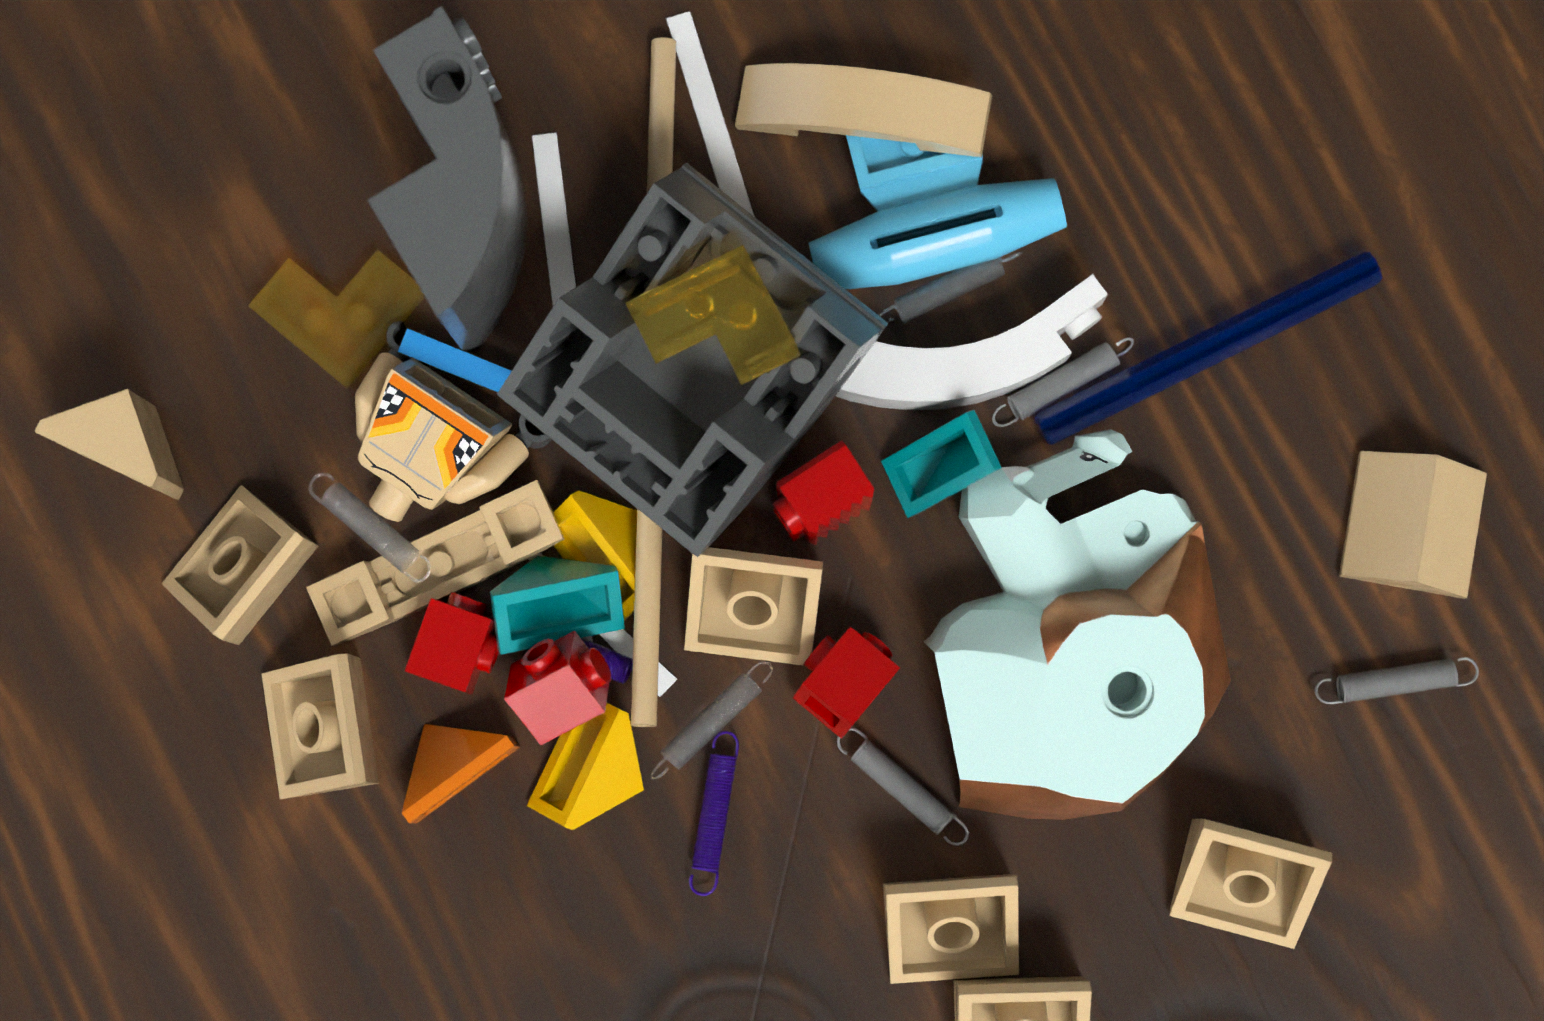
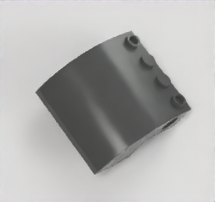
[368,6,528,354]
[497,163,888,558]

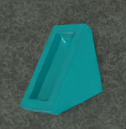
[881,410,1002,518]
[490,556,625,655]

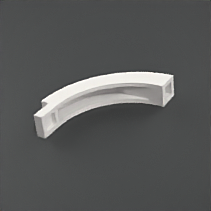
[836,274,1108,410]

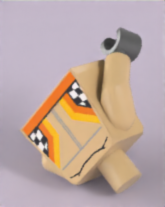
[355,321,552,522]

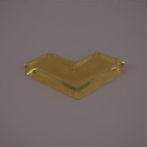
[625,245,801,385]
[248,250,425,388]

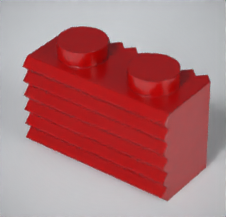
[772,440,874,545]

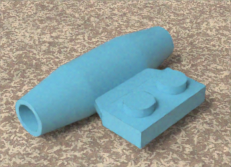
[808,135,1067,289]

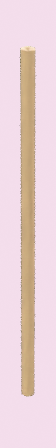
[631,37,676,727]

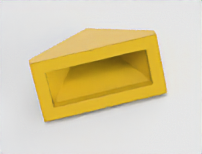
[553,490,637,621]
[527,703,644,830]

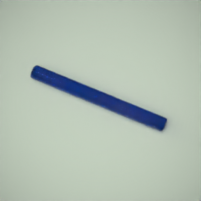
[1035,252,1383,444]

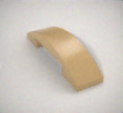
[735,63,992,157]
[306,480,565,646]

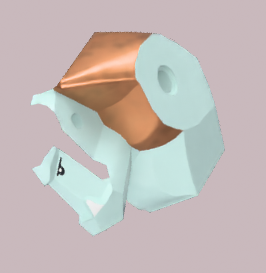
[923,429,1231,820]

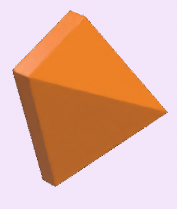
[402,724,520,823]

